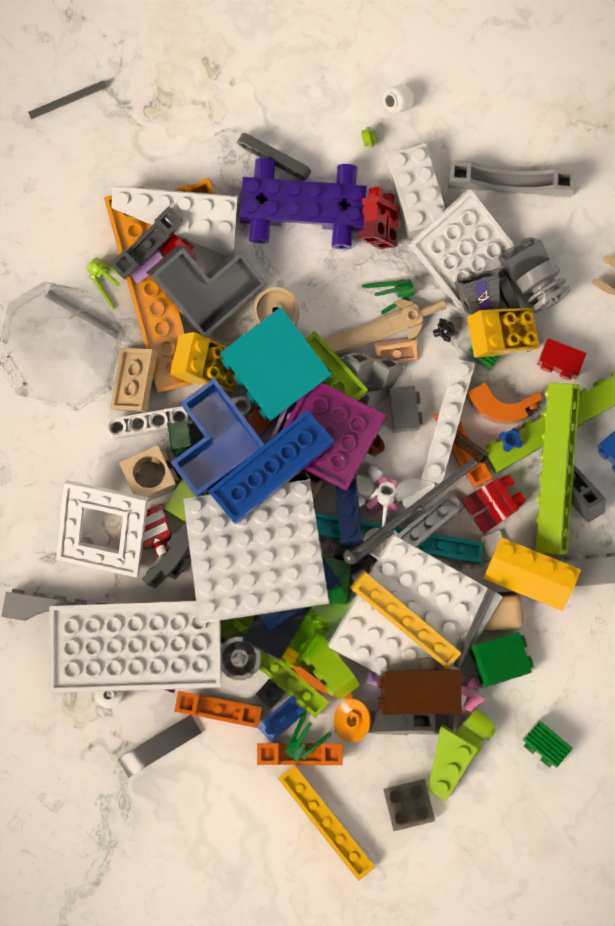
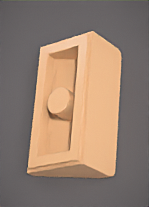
[374,337,419,363]

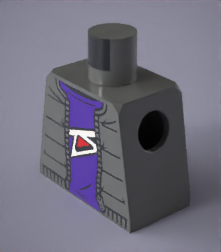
[454,271,500,315]

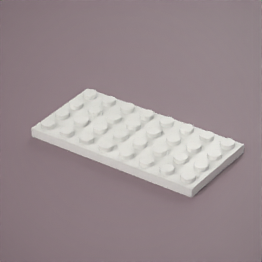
[49,601,222,693]

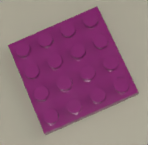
[283,383,386,491]

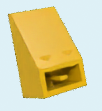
[467,308,540,358]
[170,332,236,393]

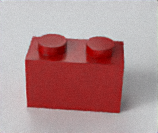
[536,338,587,380]

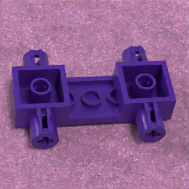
[240,158,367,250]

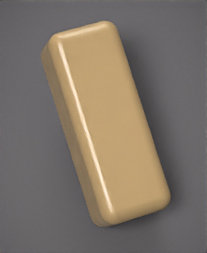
[482,592,524,632]

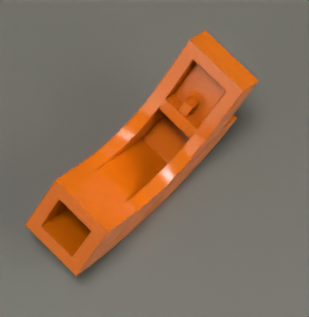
[466,382,543,424]

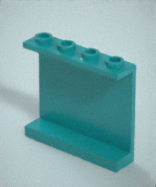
[220,307,333,422]

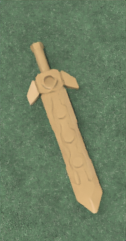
[323,299,447,356]

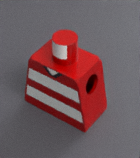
[143,503,172,557]

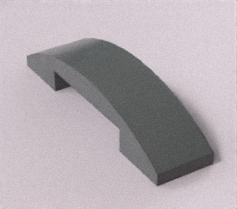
[109,206,184,280]
[118,715,202,778]

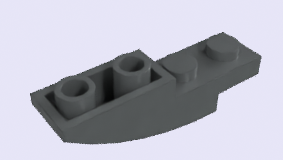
[142,524,191,589]
[367,710,454,735]

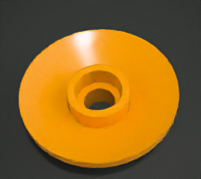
[334,699,371,742]

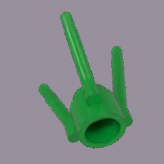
[362,279,415,314]
[284,710,332,762]

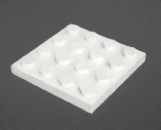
[407,189,516,308]

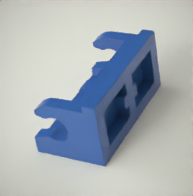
[258,695,304,743]

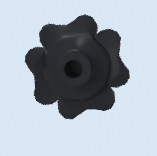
[433,318,455,342]

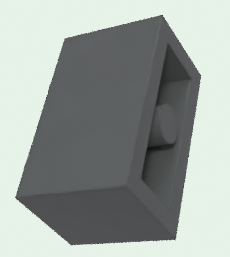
[498,237,550,282]
[389,386,423,433]

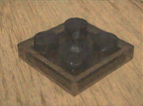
[383,779,435,831]

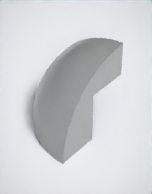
[344,353,403,408]

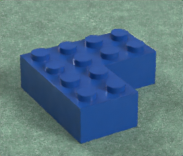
[171,378,264,497]

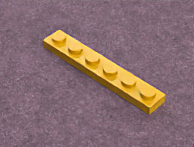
[350,571,461,669]
[278,765,375,881]

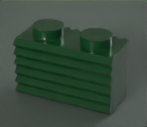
[167,421,193,456]

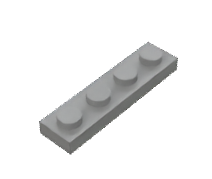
[396,492,465,548]

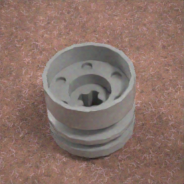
[516,259,572,313]

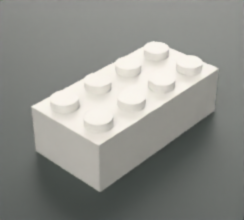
[385,143,446,238]

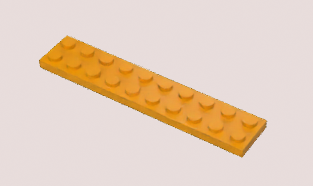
[104,186,194,394]

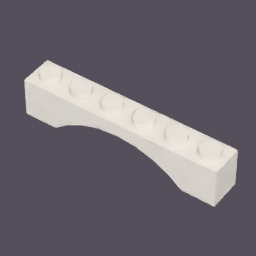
[421,358,475,486]

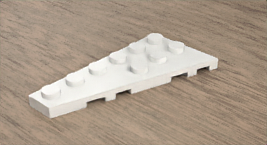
[111,186,238,256]

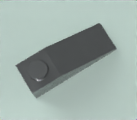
[571,465,606,523]

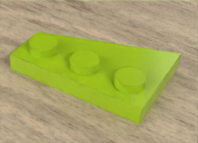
[428,724,479,801]

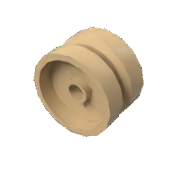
[253,287,299,326]

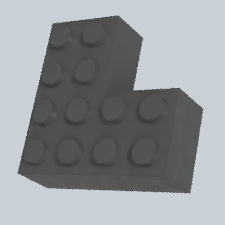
[146,245,267,337]

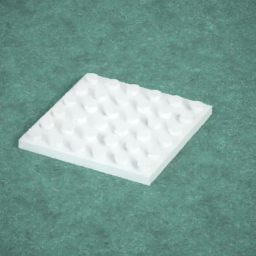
[183,479,329,623]
[328,534,503,675]

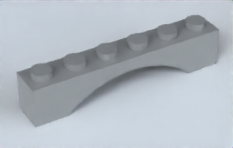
[448,161,575,197]
[1,589,107,621]

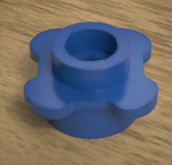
[499,428,523,452]

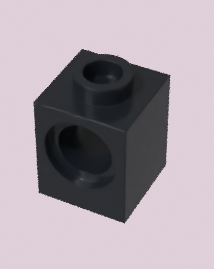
[255,679,285,709]

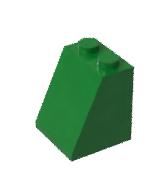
[470,632,534,688]

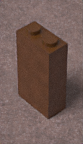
[377,669,462,715]

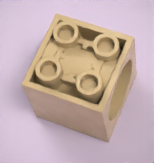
[119,445,180,502]

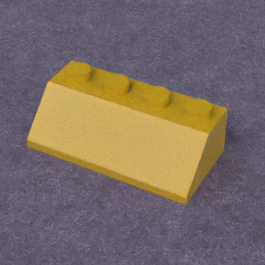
[483,537,581,611]

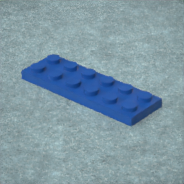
[208,410,335,525]

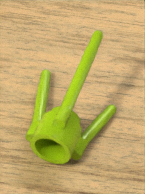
[86,257,121,309]

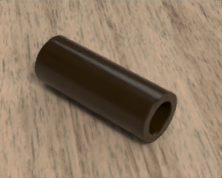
[455,434,489,464]

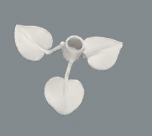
[356,475,435,559]

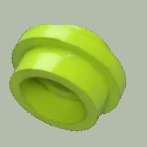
[361,126,377,147]

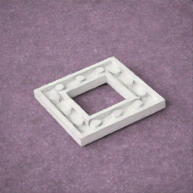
[56,480,148,578]

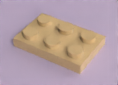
[110,348,158,413]

